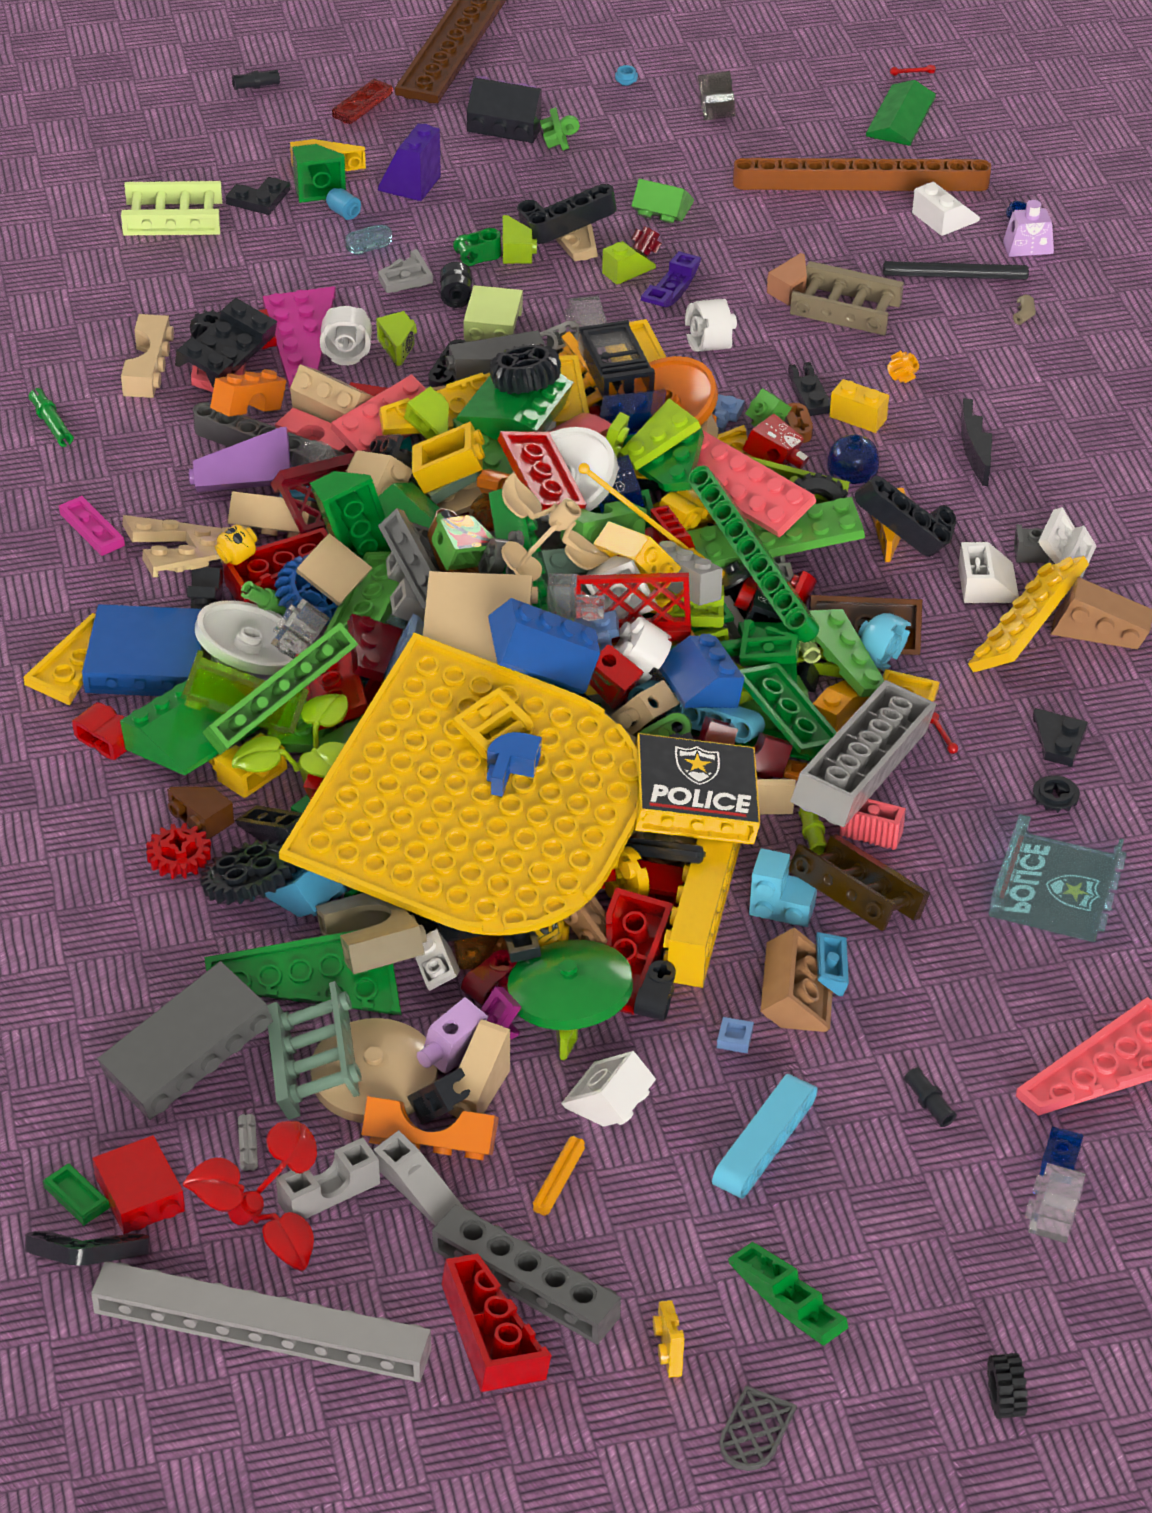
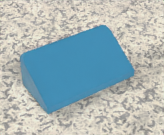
[816,932,849,997]

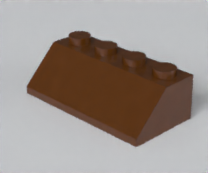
[809,595,923,655]

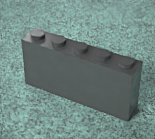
[97,961,273,1120]

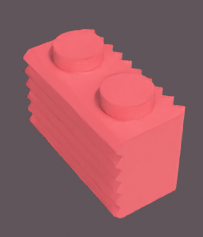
[840,799,906,850]

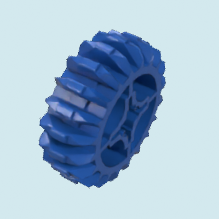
[274,554,338,629]

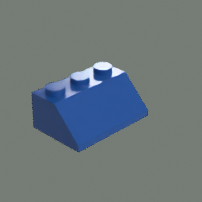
[659,634,745,708]

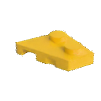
[653,1300,684,1378]

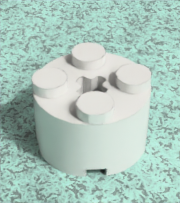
[685,299,737,352]
[320,306,372,365]
[613,617,672,684]

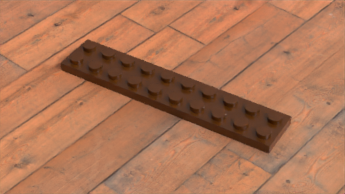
[395,0,506,104]

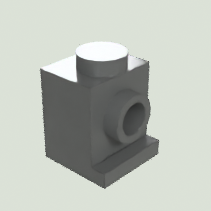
[1014,524,1049,563]

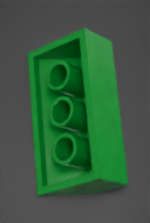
[310,471,391,559]

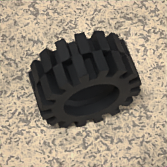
[987,1353,1028,1419]

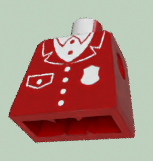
[742,414,809,469]

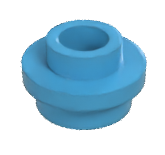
[615,65,638,86]

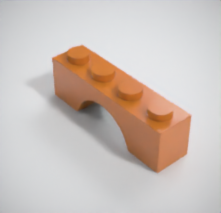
[361,1096,499,1161]

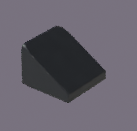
[796,661,820,692]

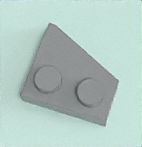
[378,249,433,293]

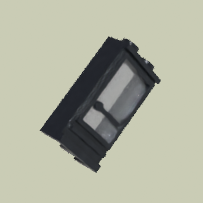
[578,320,655,400]

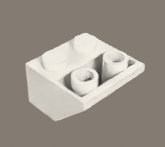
[958,542,1019,603]

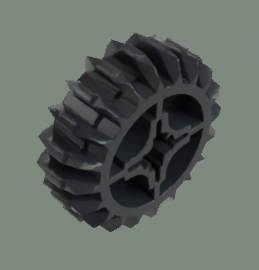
[490,343,562,395]

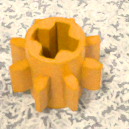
[887,350,919,383]

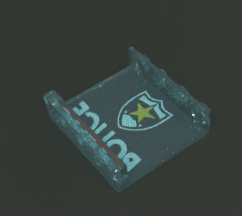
[989,814,1127,942]

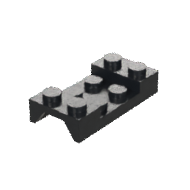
[175,298,277,388]

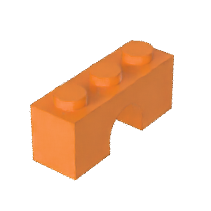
[210,369,287,416]

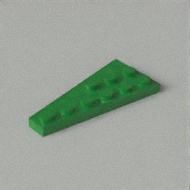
[204,929,402,1016]

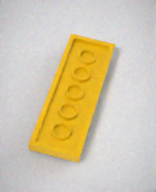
[968,555,1089,673]

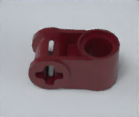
[461,950,517,1006]

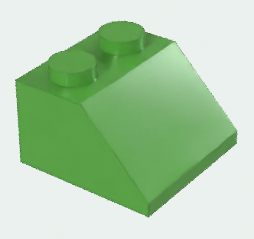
[632,179,694,224]

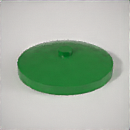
[508,940,633,1030]

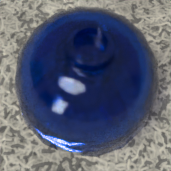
[827,434,880,484]

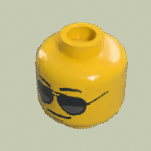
[215,524,257,565]

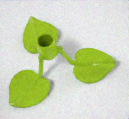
[232,694,348,783]

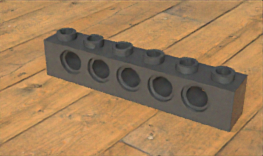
[432,1204,621,1345]

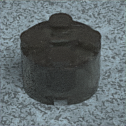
[697,70,736,121]

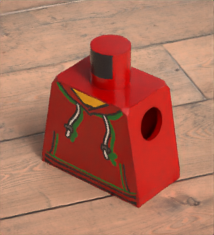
[589,645,644,710]

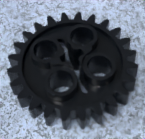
[199,839,297,905]

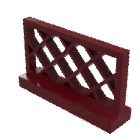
[271,449,371,534]

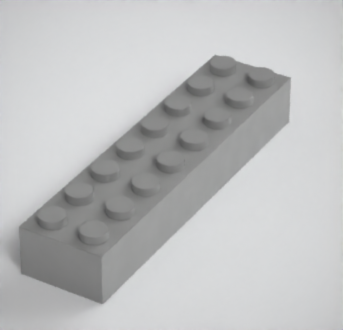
[790,680,937,827]

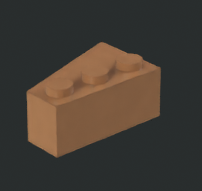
[1051,577,1152,650]

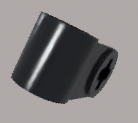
[634,960,676,1021]

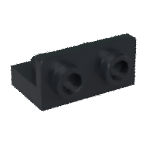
[369,434,412,469]

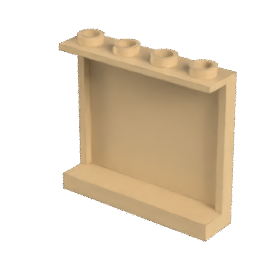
[423,571,538,677]

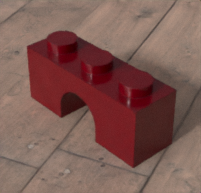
[698,716,793,779]

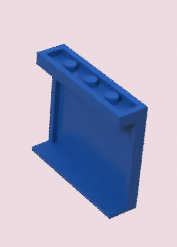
[82,604,203,696]

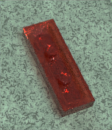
[332,78,393,125]

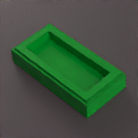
[43,1163,110,1226]

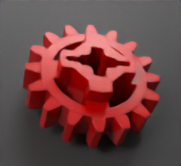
[146,823,211,879]

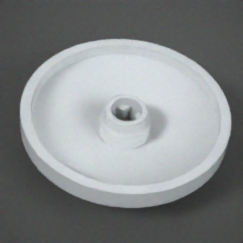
[513,427,618,522]
[194,601,306,675]

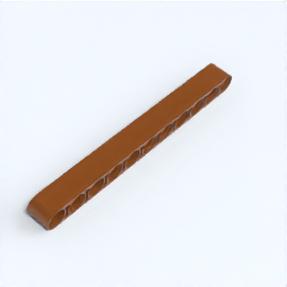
[733,158,992,191]

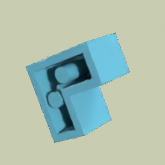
[749,848,817,927]

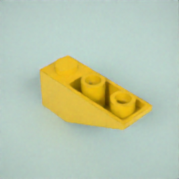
[290,139,366,171]

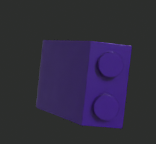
[378,123,441,201]

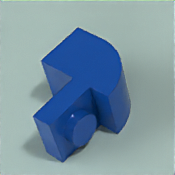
[487,732,542,797]

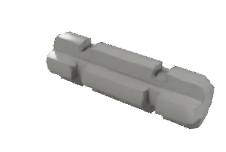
[238,1114,258,1171]

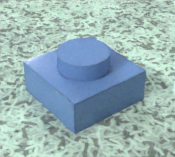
[717,1017,754,1054]

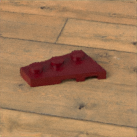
[347,614,403,682]

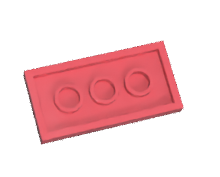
[331,374,426,452]

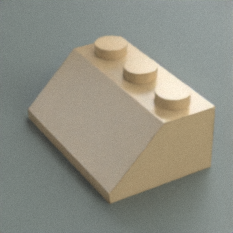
[290,364,374,423]
[346,450,412,496]
[228,491,319,537]

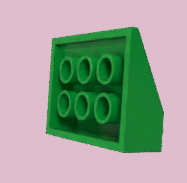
[456,374,574,441]
[120,670,268,776]

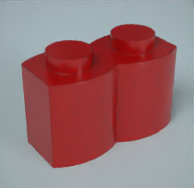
[72,702,127,760]

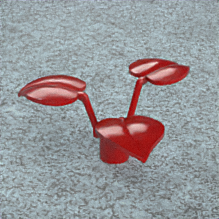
[182,1121,317,1272]

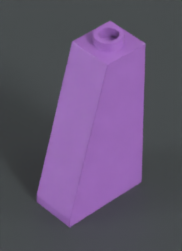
[189,427,291,492]

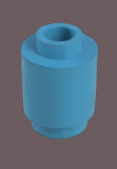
[326,188,361,220]

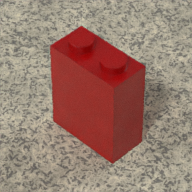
[92,1135,185,1234]

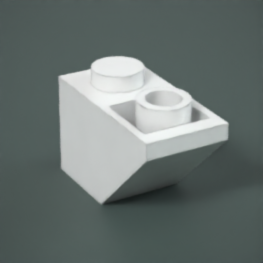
[415,929,460,991]

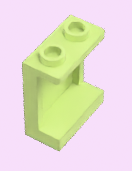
[464,285,523,342]

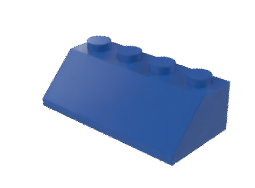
[488,598,600,694]

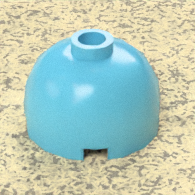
[858,613,911,671]

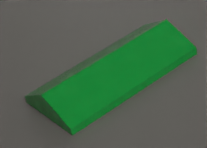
[866,80,936,146]
[378,483,440,528]
[740,663,837,758]

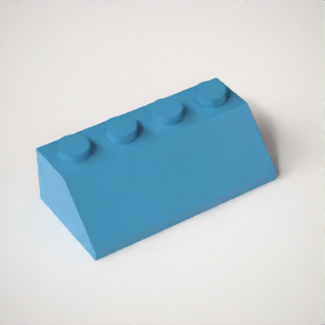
[265,866,348,917]

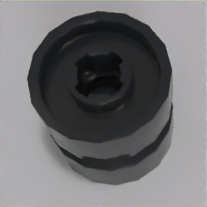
[440,261,473,308]

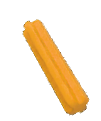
[533,1136,585,1216]

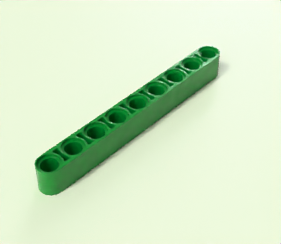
[688,466,819,643]

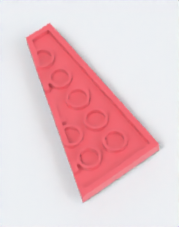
[1016,997,1152,1116]

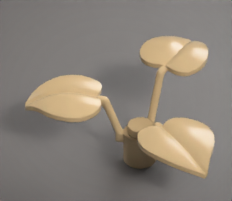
[501,472,610,581]

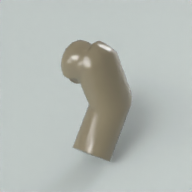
[1013,294,1036,325]

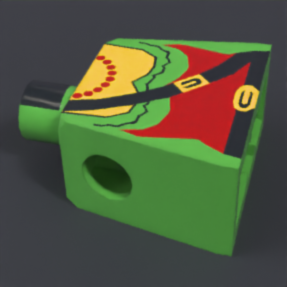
[432,510,494,571]

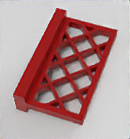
[575,573,692,643]

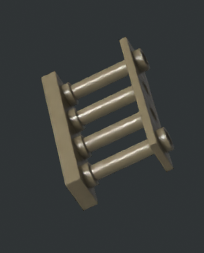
[790,261,904,335]

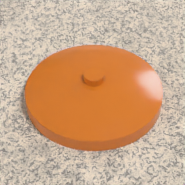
[615,356,718,426]

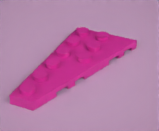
[263,286,336,394]

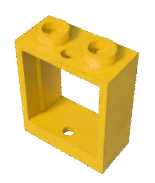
[412,421,485,494]
[593,522,681,588]

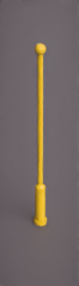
[578,463,725,578]

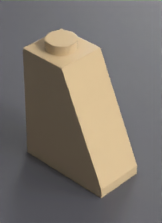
[448,1019,510,1118]

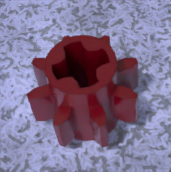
[631,226,662,256]

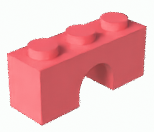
[275,408,352,454]

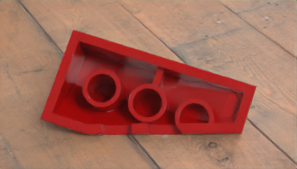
[606,887,674,1015]

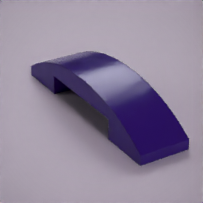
[640,251,701,307]

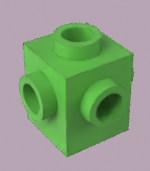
[745,388,792,427]

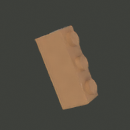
[760,927,833,1032]

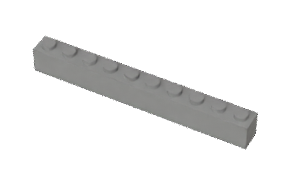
[91,1262,431,1382]

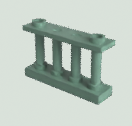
[267,981,362,1120]

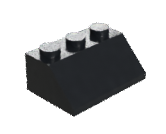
[467,77,542,143]

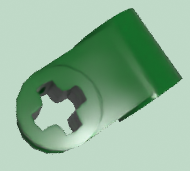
[453,228,502,266]

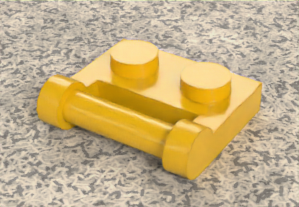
[453,687,533,759]

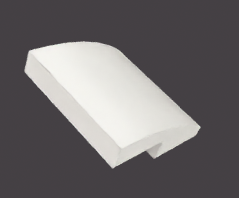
[1038,507,1096,578]

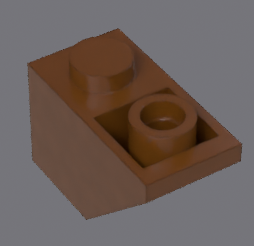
[167,787,234,839]

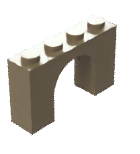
[315,893,427,974]

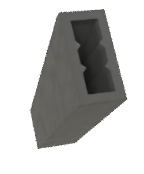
[446,330,546,381]

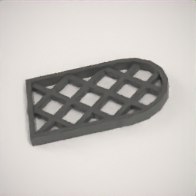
[719,1386,797,1471]

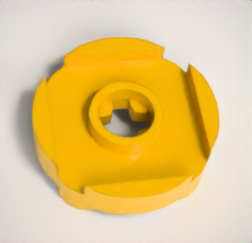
[605,846,649,898]

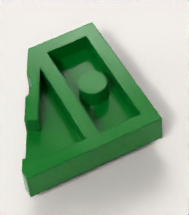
[739,619,800,666]

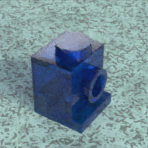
[1040,1126,1084,1184]

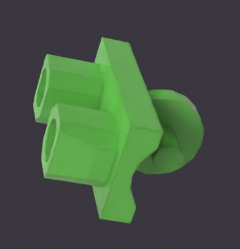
[540,107,580,151]

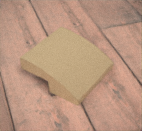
[296,533,372,606]

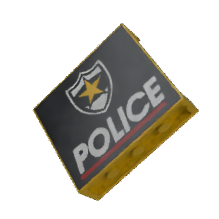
[635,733,760,845]

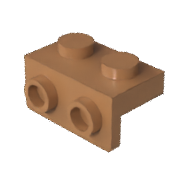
[563,896,607,944]

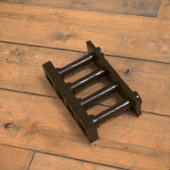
[789,834,930,931]

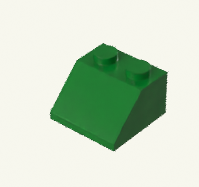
[292,144,346,203]

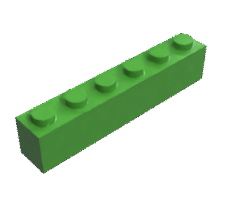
[202,622,358,755]

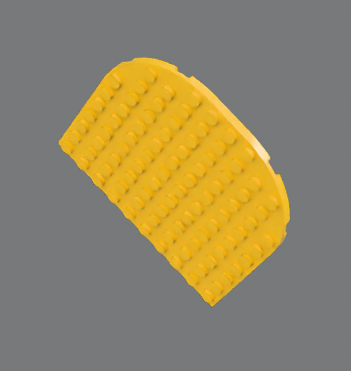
[279,633,639,935]

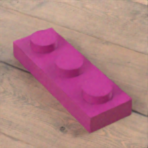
[59,496,125,556]

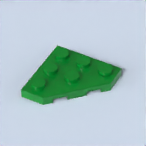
[622,428,704,492]

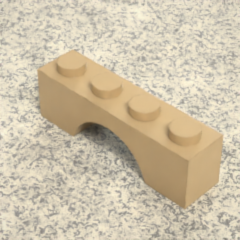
[121,314,174,398]

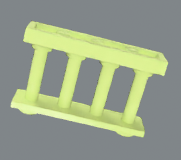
[121,181,222,236]

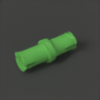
[241,581,289,617]

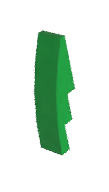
[728,1241,848,1346]

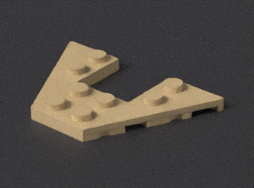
[123,515,230,577]

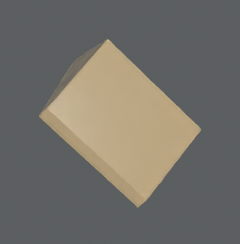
[757,779,796,815]

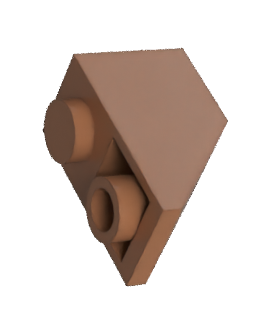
[767,253,807,306]

